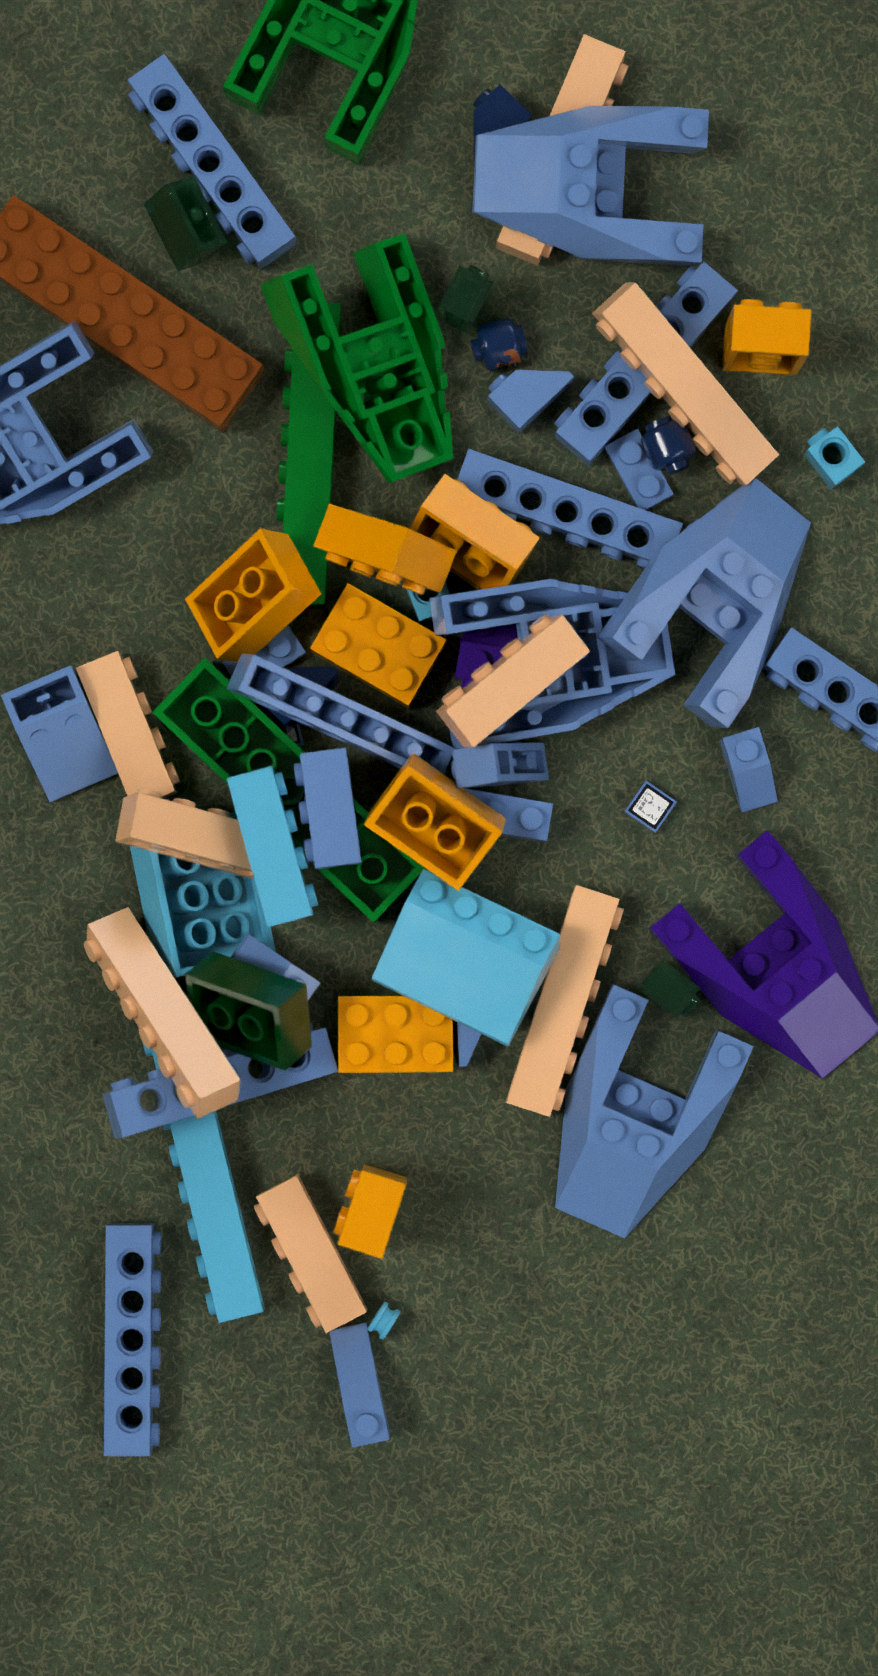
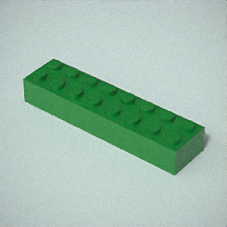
[152,658,426,923]

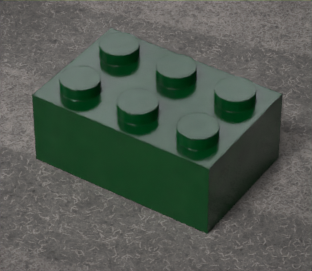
[185,951,312,1071]

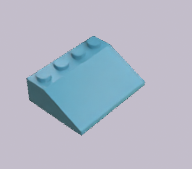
[130,812,276,978]
[372,869,561,1047]

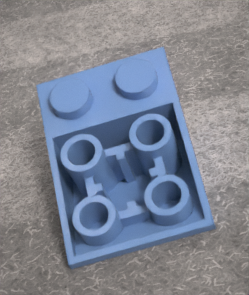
[1,665,118,803]

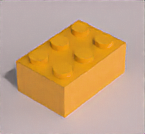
[722,299,811,375]
[410,474,540,590]
[313,504,457,595]
[185,528,321,662]
[310,583,447,709]
[364,753,507,891]
[338,996,453,1073]
[333,1164,407,1259]

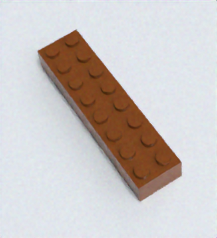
[0,194,265,433]

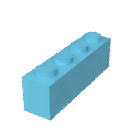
[227,766,318,927]

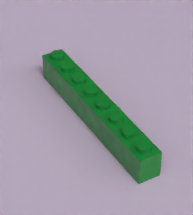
[277,302,342,608]

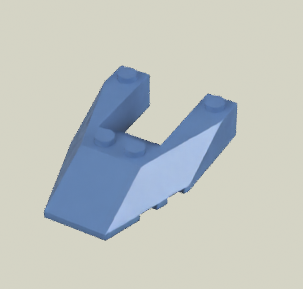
[472,106,709,267]
[0,320,153,524]
[597,478,811,728]
[429,579,675,749]
[555,984,754,1239]

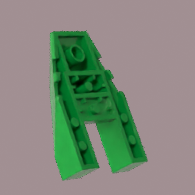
[223,0,418,165]
[260,233,453,483]

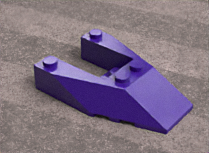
[648,830,878,1079]

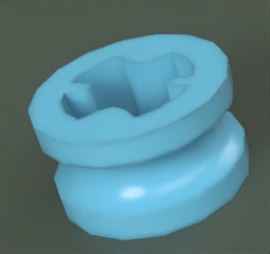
[367,1301,401,1340]

